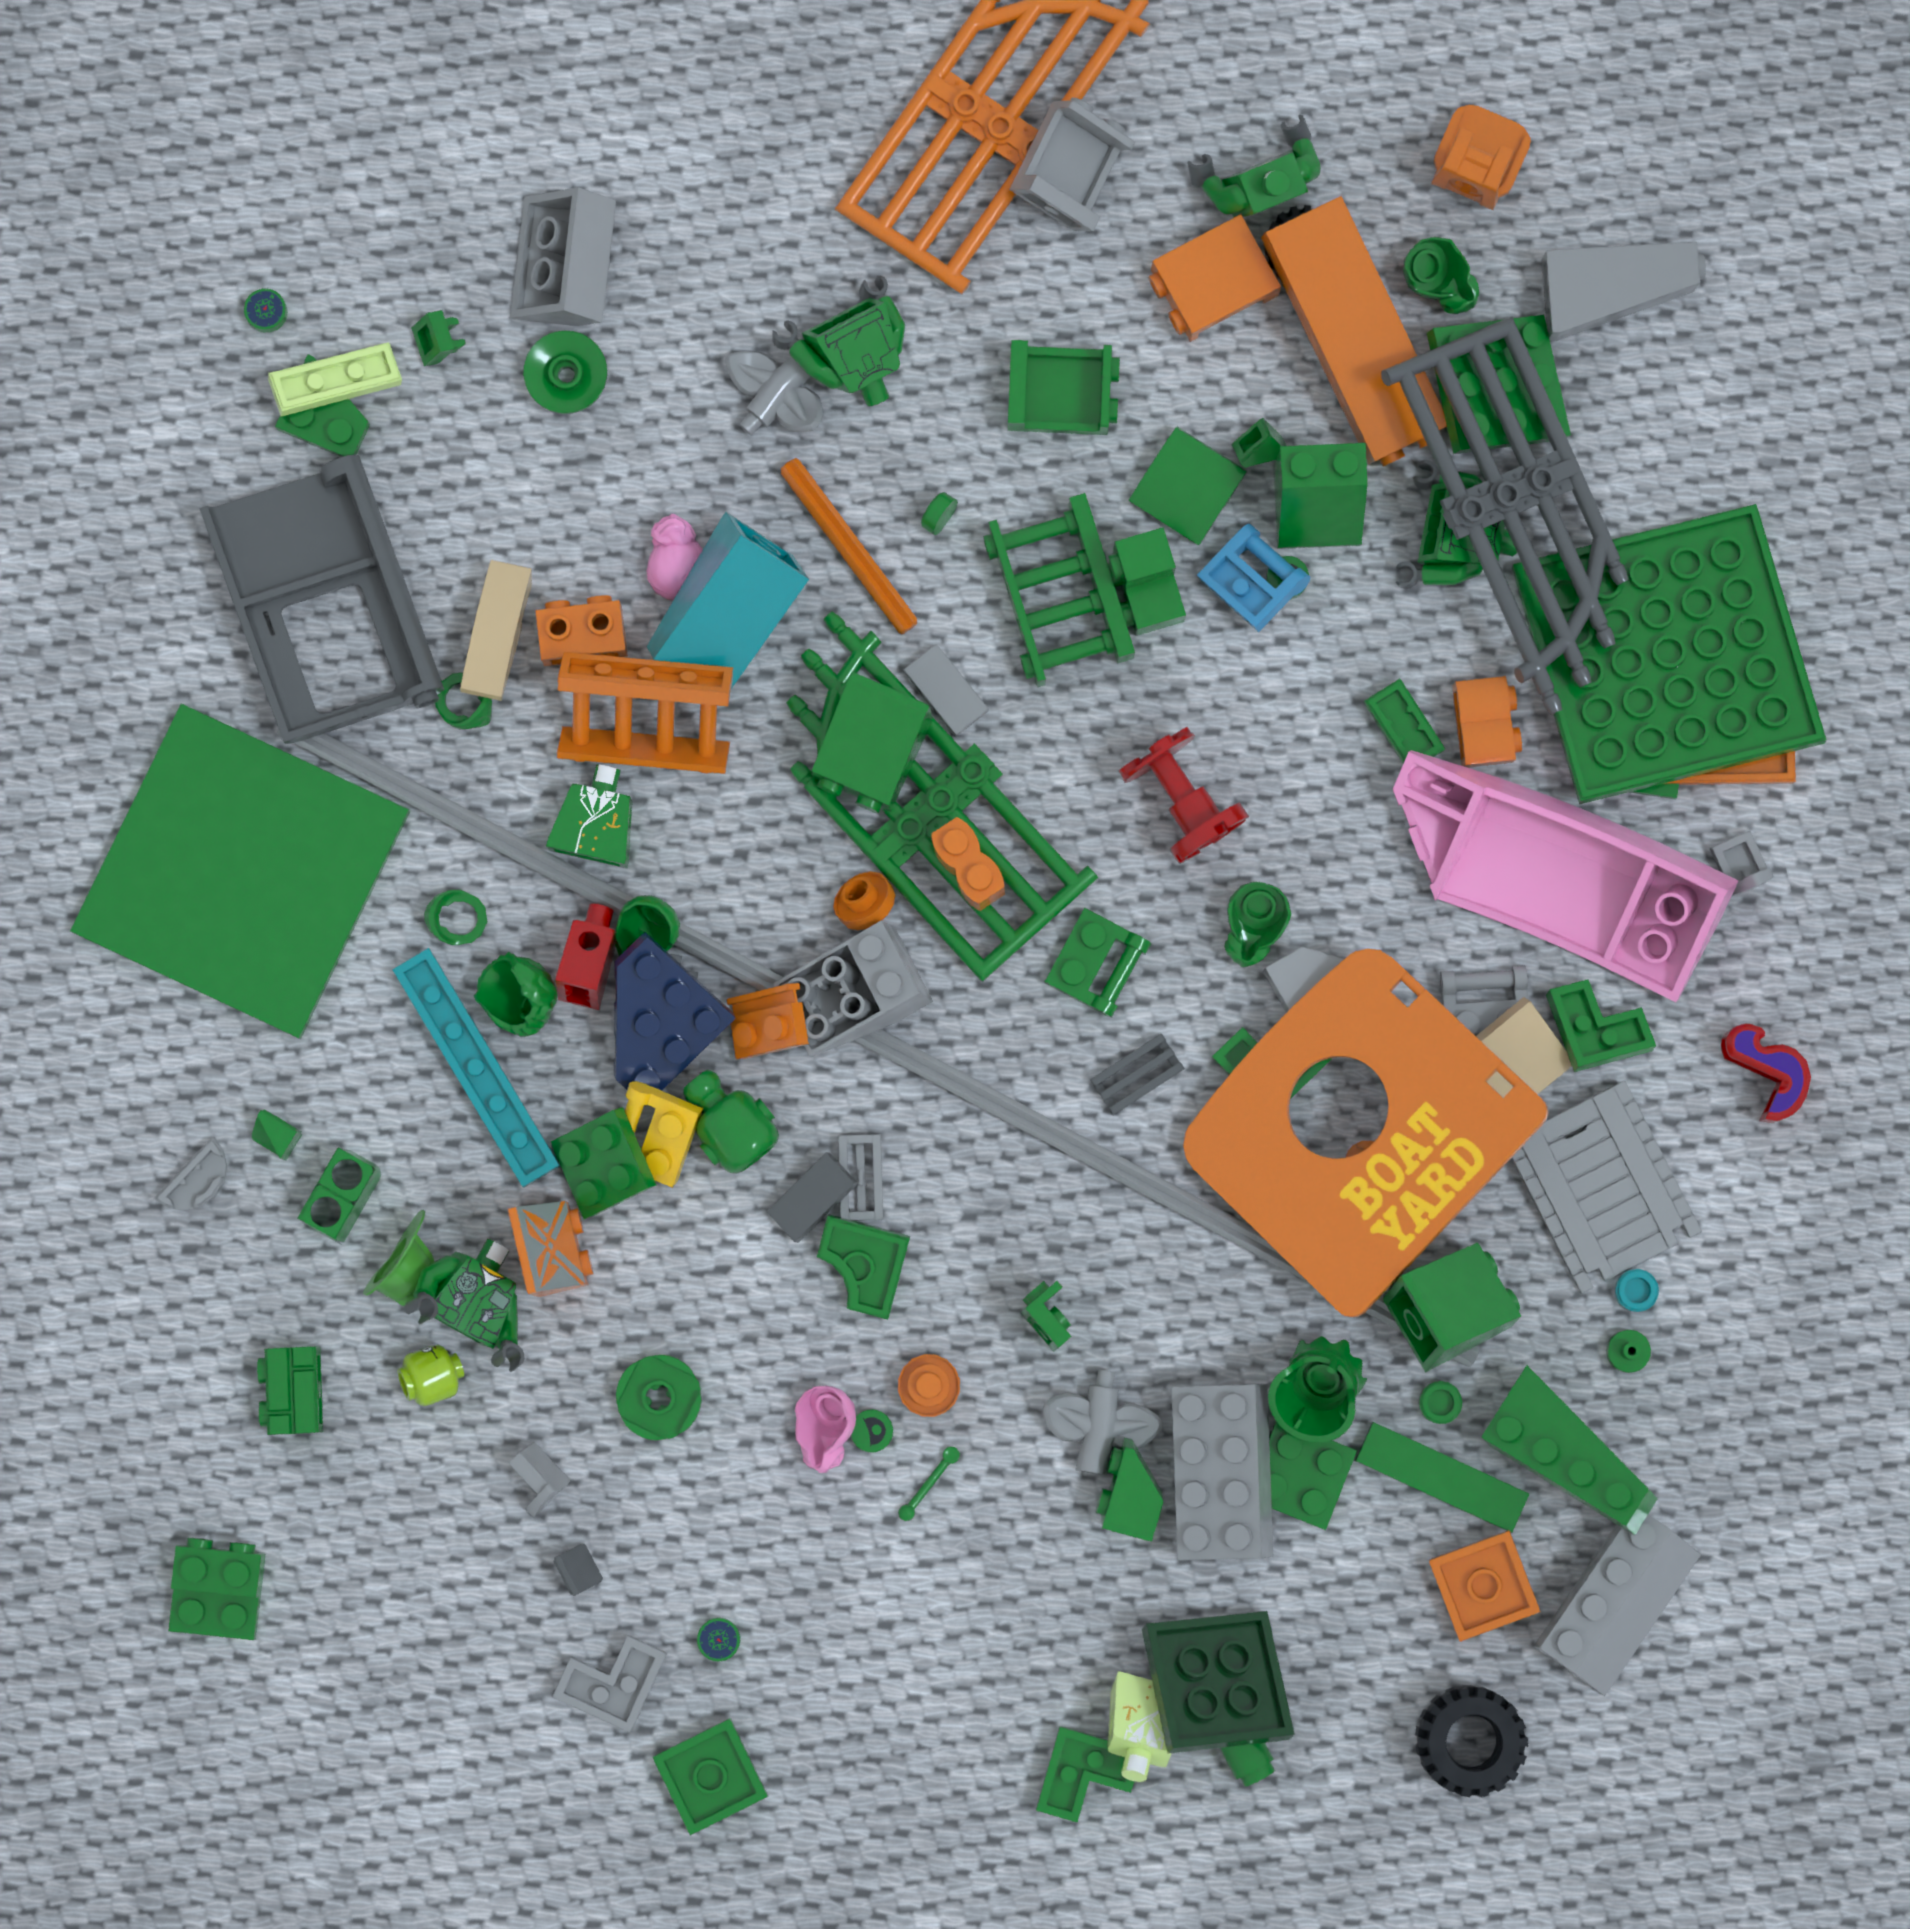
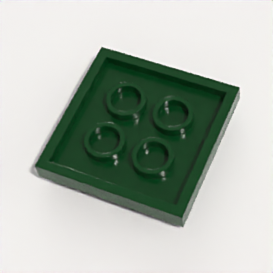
[1142,1611,1295,1754]

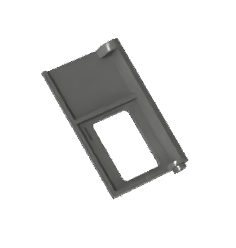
[199,455,444,744]

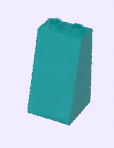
[646,512,809,689]

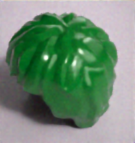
[474,952,558,1037]

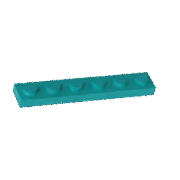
[392,948,560,1188]

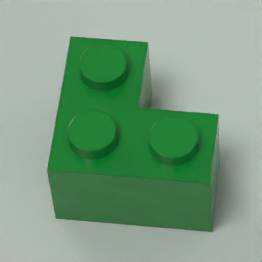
[1107,527,1186,636]

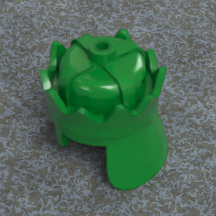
[1268,1336,1367,1443]

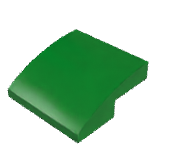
[1128,426,1247,546]

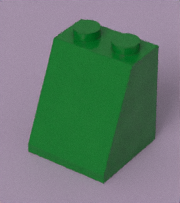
[1274,443,1368,549]
[812,671,933,813]
[1383,1242,1521,1373]

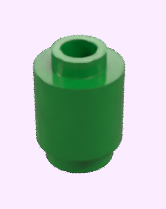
[1220,1743,1275,1787]

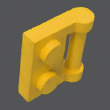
[625,1081,703,1188]

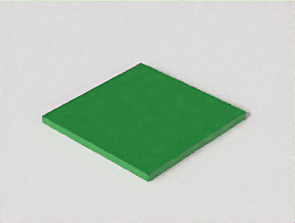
[1512,504,1827,804]
[70,704,411,1039]

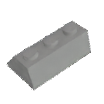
[510,187,616,326]

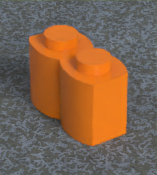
[1452,676,1522,768]
[932,817,1005,911]

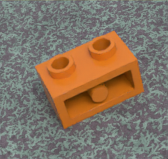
[535,595,628,666]

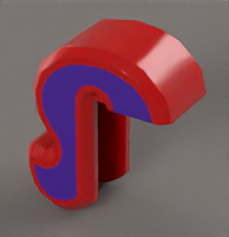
[1721,1023,1811,1123]

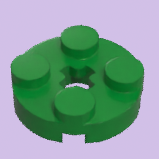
[616,1355,702,1440]

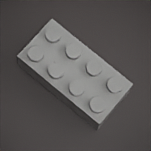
[1172,1384,1273,1560]

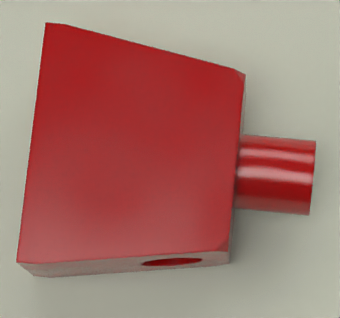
[555,904,616,1010]

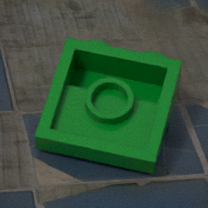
[168,1538,266,1640]

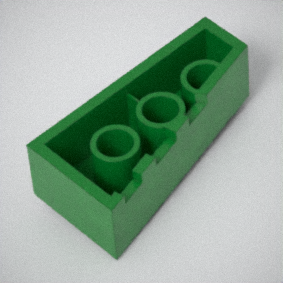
[1481,1365,1658,1535]

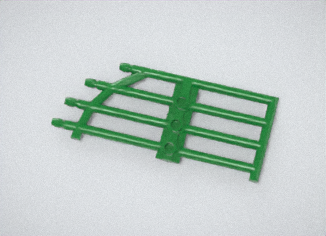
[786,611,1098,982]

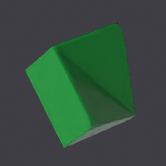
[252,1110,302,1161]

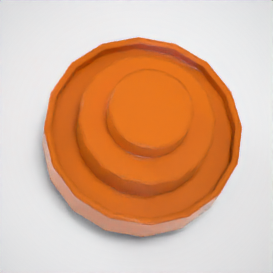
[833,871,895,930]
[898,1354,960,1417]

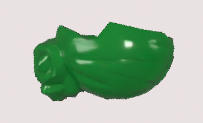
[1403,237,1479,314]
[1224,881,1291,968]
[615,895,680,956]

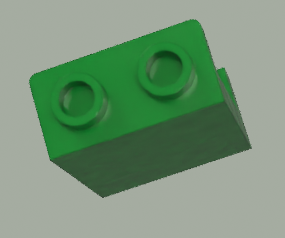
[1007,340,1120,435]

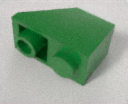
[1096,1437,1164,1542]

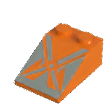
[508,1201,594,1297]

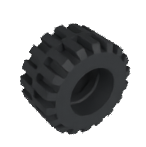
[1415,1685,1528,1797]

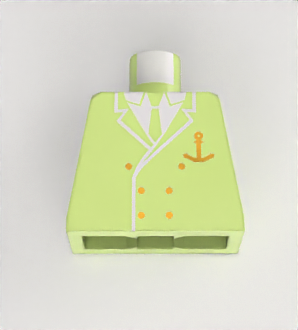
[1107,1671,1172,1782]

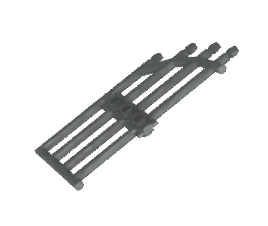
[1381,316,1628,715]

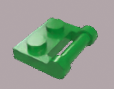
[1045,908,1152,1018]

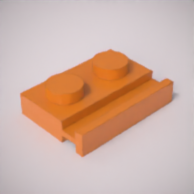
[727,983,809,1059]

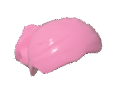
[647,514,703,600]
[795,1385,856,1473]

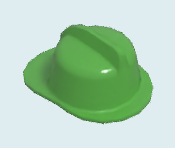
[363,1210,434,1306]

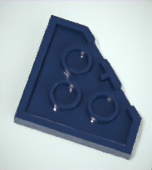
[614,932,736,1107]

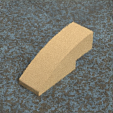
[460,560,532,701]

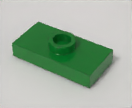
[1363,679,1446,764]

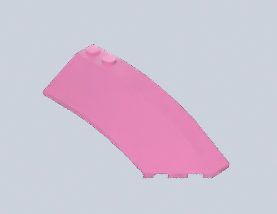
[1393,750,1739,1002]

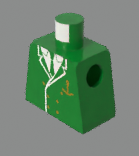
[546,764,632,869]

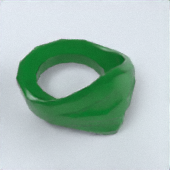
[435,672,492,730]
[424,890,488,945]

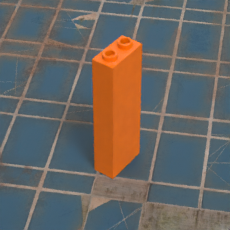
[1260,196,1447,467]

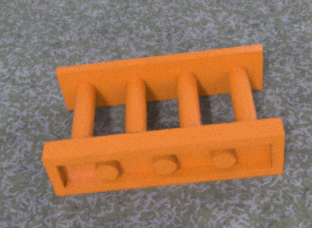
[557,652,733,774]

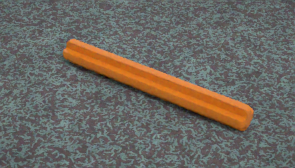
[780,458,917,634]

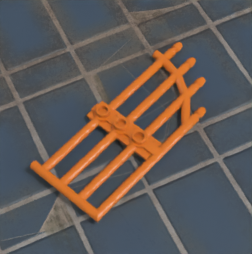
[835,0,1150,294]

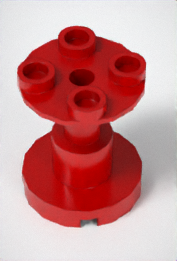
[1118,727,1249,864]

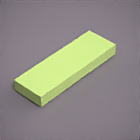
[268,342,402,416]

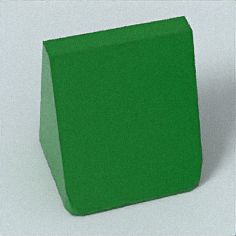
[1232,418,1287,468]

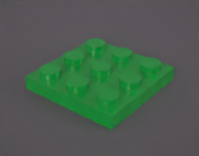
[1426,315,1571,454]

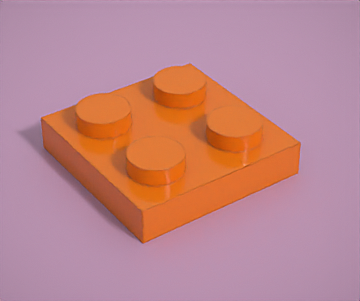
[1429,1530,1541,1642]

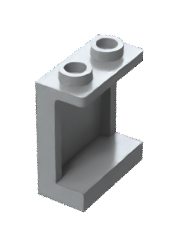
[1009,98,1135,231]

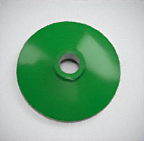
[523,331,608,414]

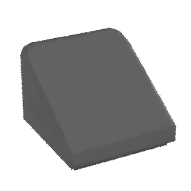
[553,1544,603,1596]

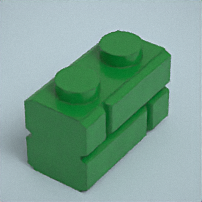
[257,1346,323,1435]

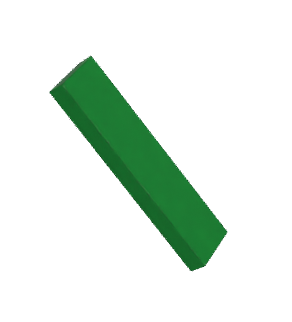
[1355,1422,1529,1533]

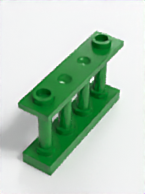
[983,493,1135,688]

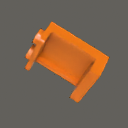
[1148,214,1281,342]

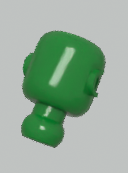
[683,1069,779,1174]

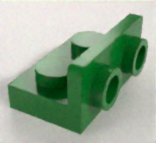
[1020,1281,1072,1352]

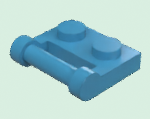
[1197,524,1311,633]

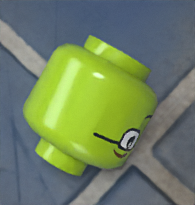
[397,1344,464,1406]

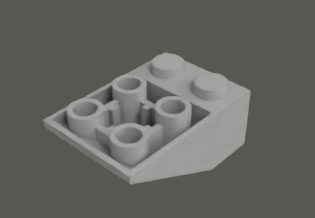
[773,920,933,1057]

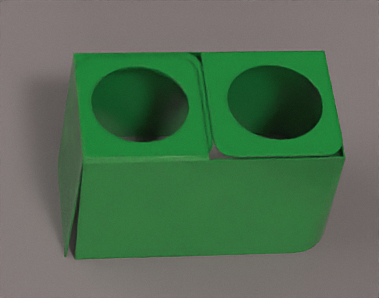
[298,1147,381,1245]

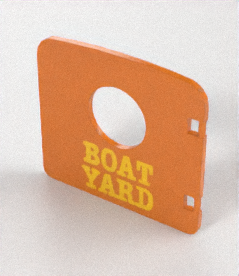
[1183,948,1548,1318]

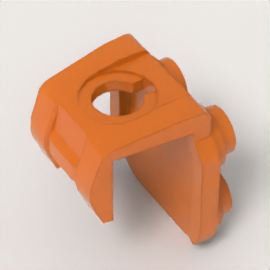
[1431,105,1531,210]

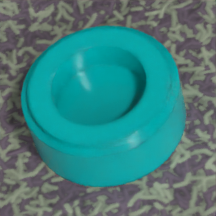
[1615,1269,1659,1312]

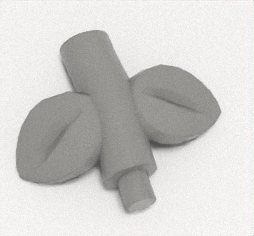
[725,351,823,436]
[1043,1370,1163,1475]

